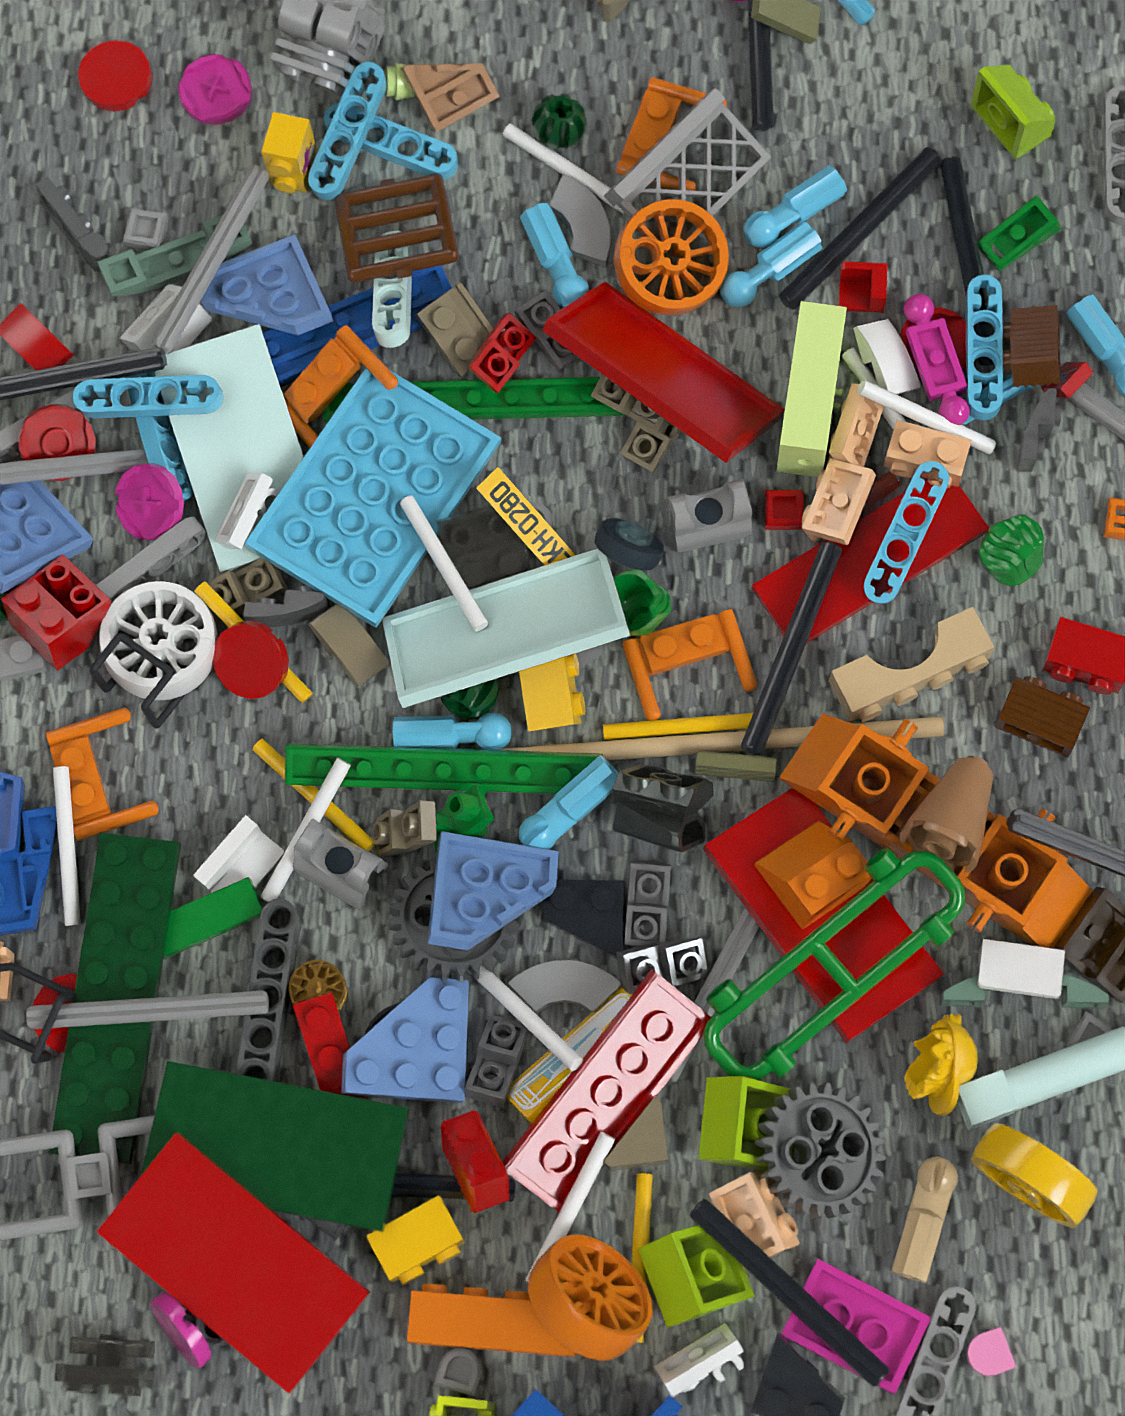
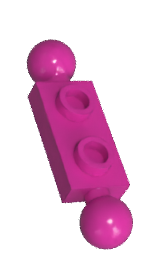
[904,293,970,425]

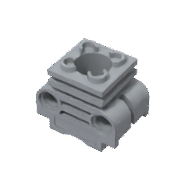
[270,0,385,96]

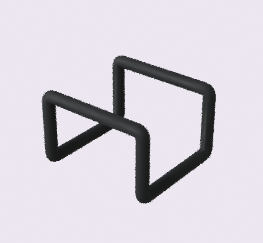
[89,634,184,729]
[0,963,77,1064]

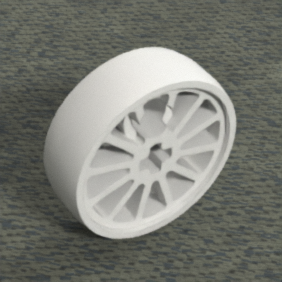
[99,581,218,700]

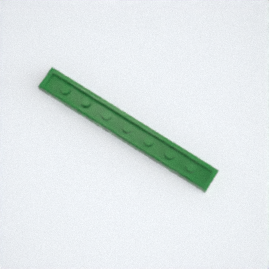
[322,377,627,423]
[285,743,603,794]

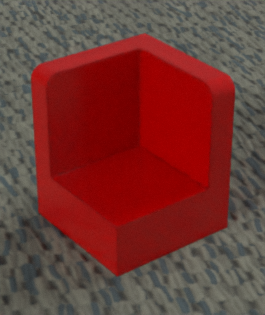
[838,261,888,313]

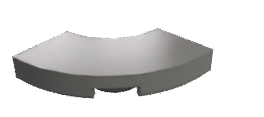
[550,174,611,267]
[508,960,622,1014]

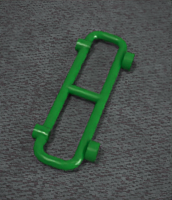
[703,847,966,1080]

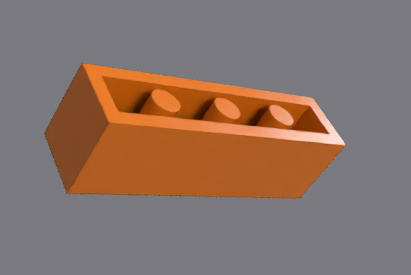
[407,1284,576,1357]

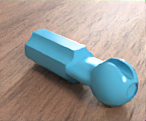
[743,165,847,248]
[520,203,590,308]
[720,222,823,307]
[1066,295,1125,398]
[393,712,512,750]
[519,755,618,850]

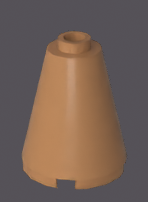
[900,755,994,873]

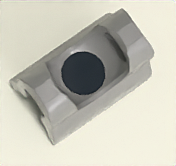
[665,479,752,553]
[293,819,389,910]

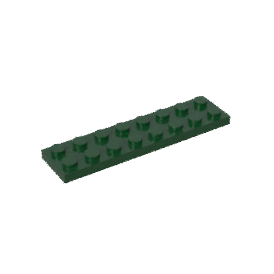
[49,833,181,1164]

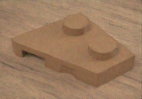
[400,63,500,132]

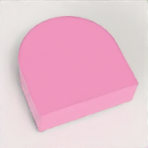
[966,1327,1016,1376]

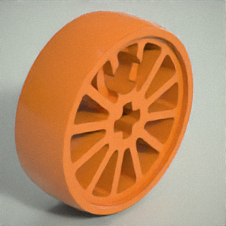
[614,199,729,316]
[528,1234,653,1360]

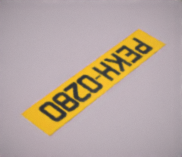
[477,467,576,566]

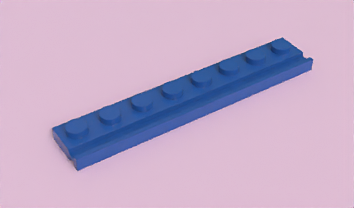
[262,265,452,387]

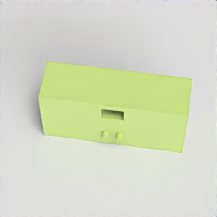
[777,301,847,477]

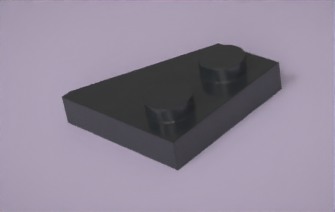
[543,880,624,959]
[751,1333,845,1416]

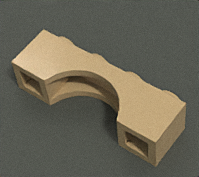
[829,607,995,722]

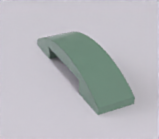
[97,215,252,297]
[940,974,1109,1009]

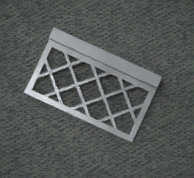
[603,88,771,258]

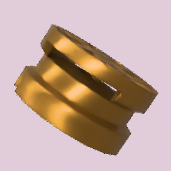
[288,960,348,1011]

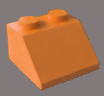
[755,821,871,929]

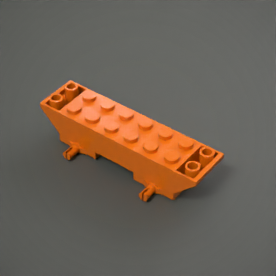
[779,713,1092,949]

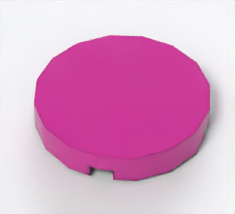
[178,54,252,125]
[115,463,184,540]
[150,1292,211,1369]

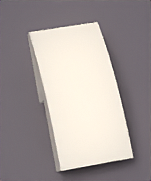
[853,319,921,395]

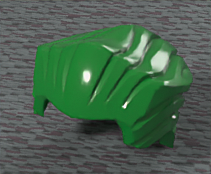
[978,514,1044,586]
[613,569,671,636]

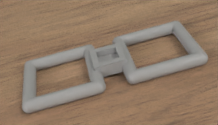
[0,1116,154,1240]

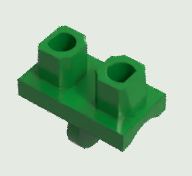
[433,784,494,853]

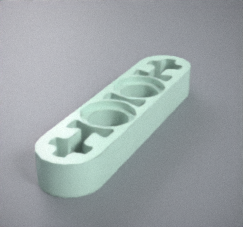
[372,231,412,348]

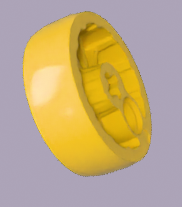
[971,1123,1098,1228]

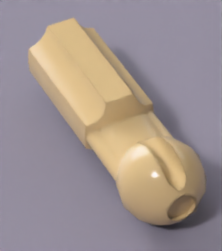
[891,1156,958,1283]

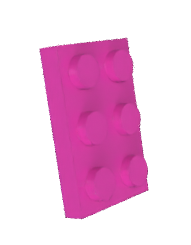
[781,1259,931,1395]

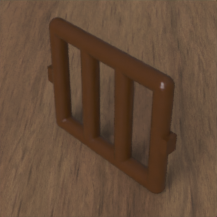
[335,174,459,283]

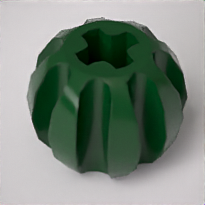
[531,93,587,150]
[441,679,498,719]

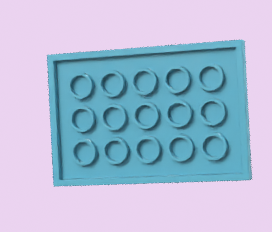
[245,368,501,628]

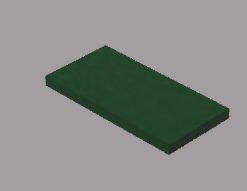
[140,1061,409,1233]

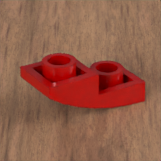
[0,303,74,371]
[468,313,537,393]

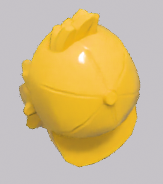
[904,1013,978,1116]

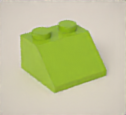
[970,65,1056,160]
[698,1076,793,1170]
[638,1225,755,1328]

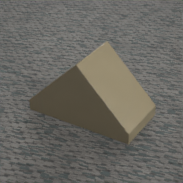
[604,1097,668,1171]

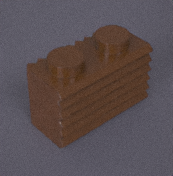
[1003,305,1060,388]
[995,676,1090,758]

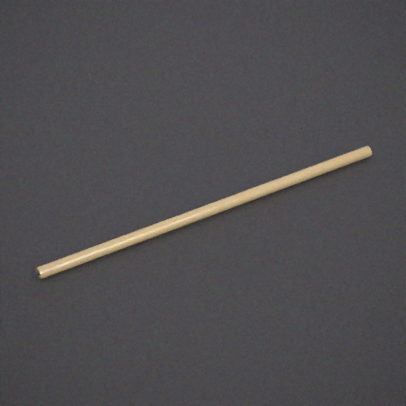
[500,717,944,761]

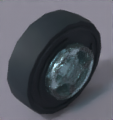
[594,518,664,570]

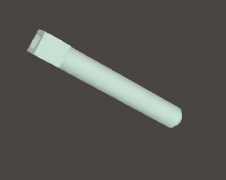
[957,1026,1125,1130]

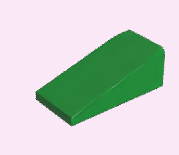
[978,195,1062,272]

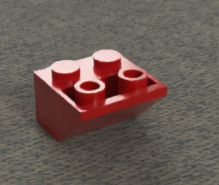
[1,554,112,671]

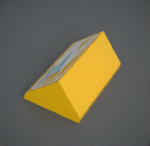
[506,987,632,1125]

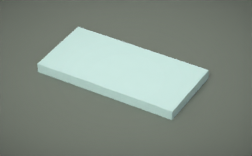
[154,324,304,575]
[382,549,630,708]

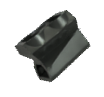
[613,765,714,852]

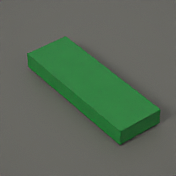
[164,877,263,960]

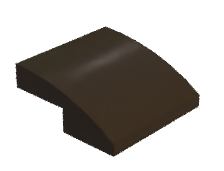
[1053,887,1125,1003]

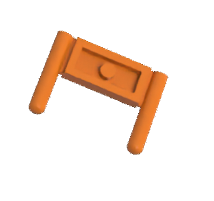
[616,77,727,191]
[283,325,398,448]
[622,609,758,721]
[46,707,159,841]

